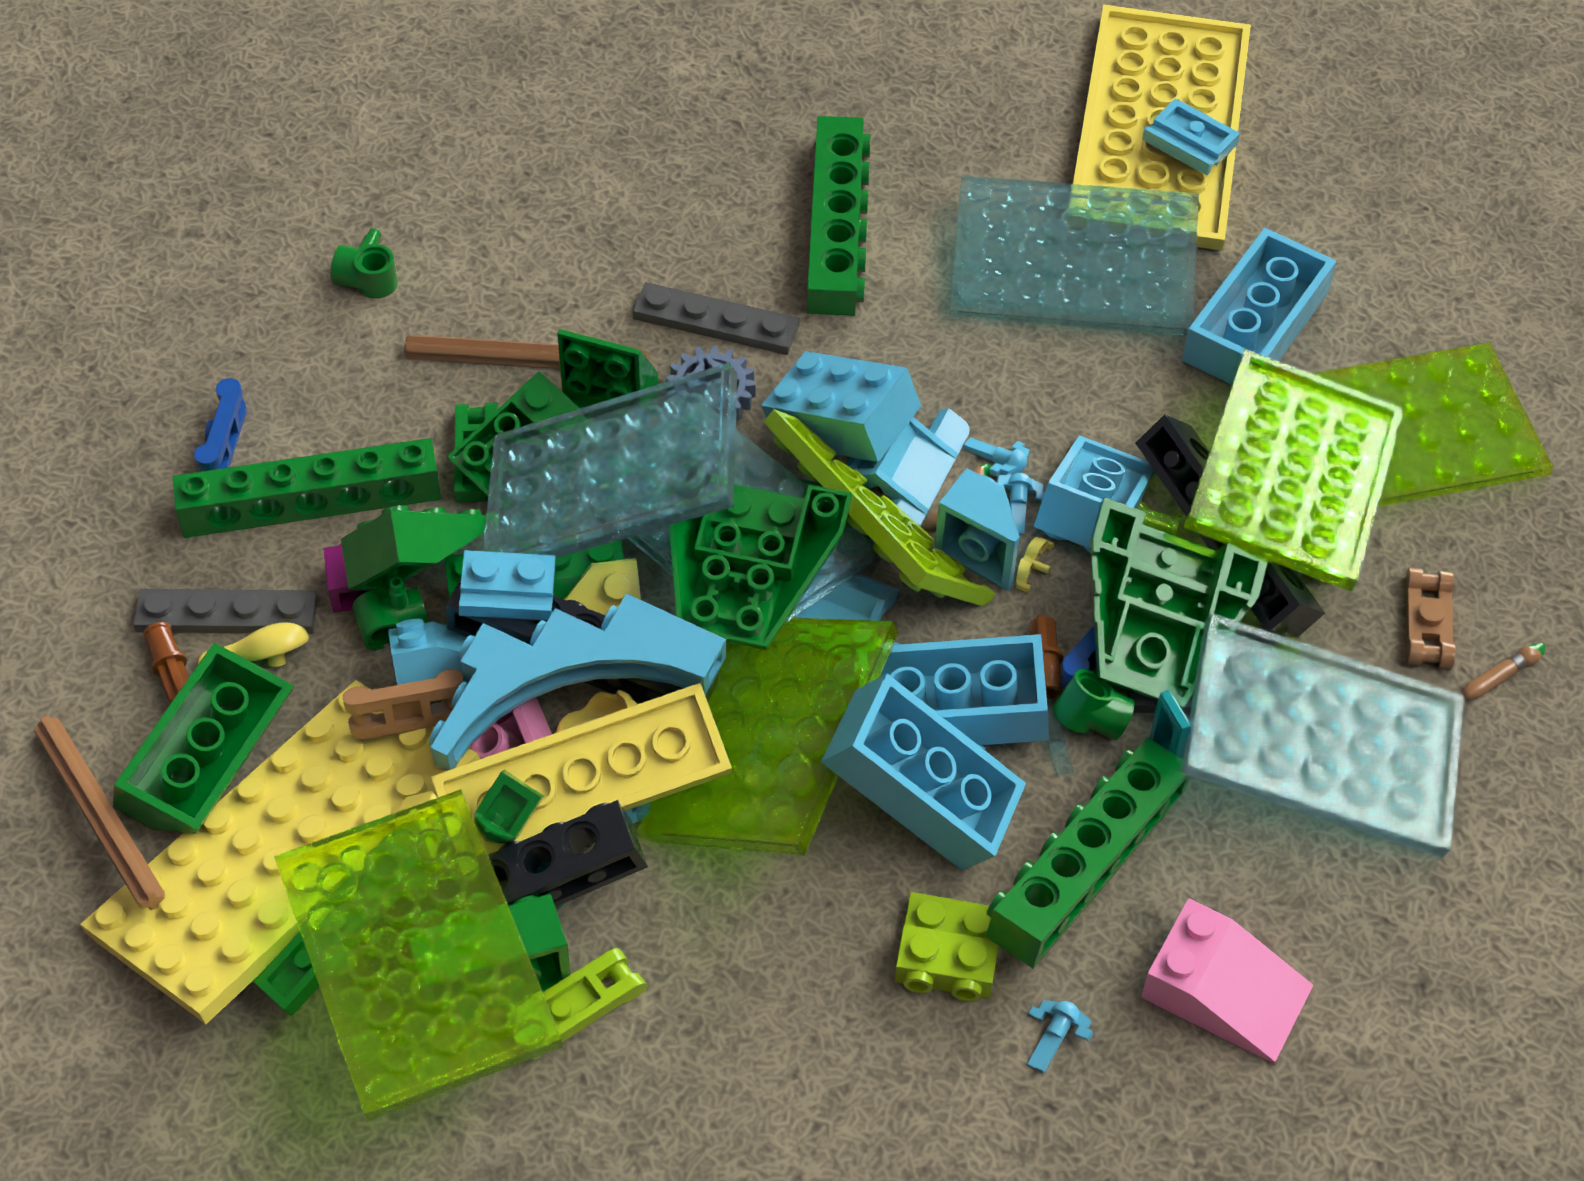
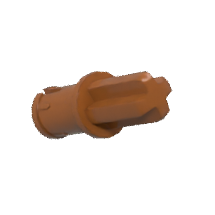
[1029,615,1063,699]
[143,622,189,703]

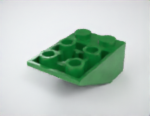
[557,329,659,433]
[447,371,603,515]
[341,505,501,590]

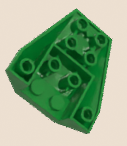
[667,457,852,650]

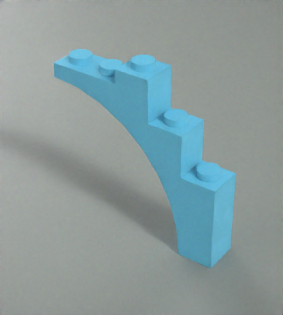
[429,593,726,771]

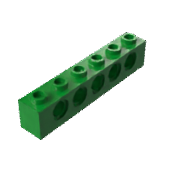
[807,116,871,316]
[172,438,442,538]
[986,737,1194,969]

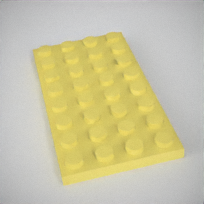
[1066,5,1251,251]
[80,680,480,1024]

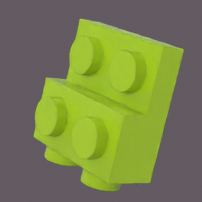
[895,892,998,1002]

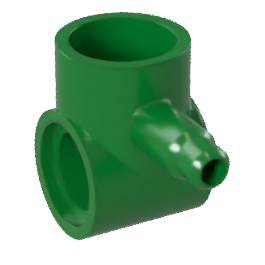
[330,228,398,298]
[352,577,428,651]
[1053,669,1135,741]

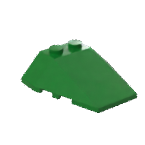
[1090,497,1269,709]

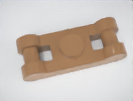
[1405,567,1456,670]
[343,669,464,740]

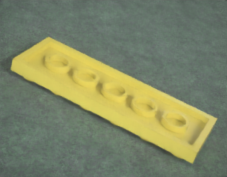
[431,683,732,863]

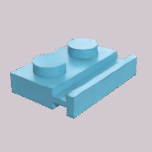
[1142,98,1240,175]
[459,550,555,620]

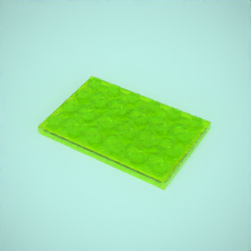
[1258,342,1554,511]
[1184,349,1403,592]
[637,618,898,856]
[274,789,563,1122]

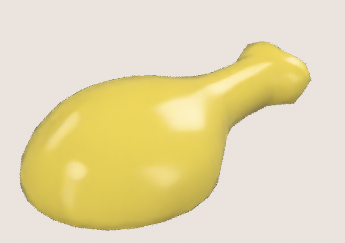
[198,622,309,667]

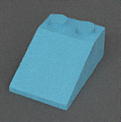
[1034,435,1155,553]
[388,619,469,685]

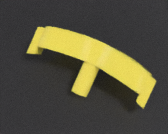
[1015,537,1055,593]

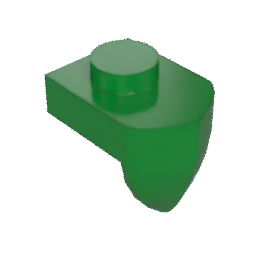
[473,770,544,844]

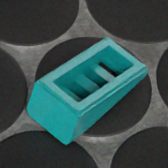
[1149,690,1199,766]

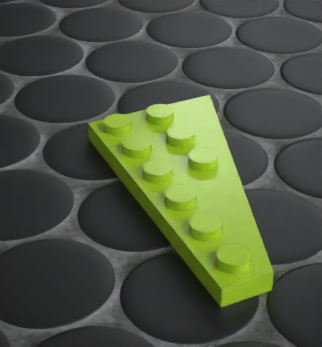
[763,409,996,606]

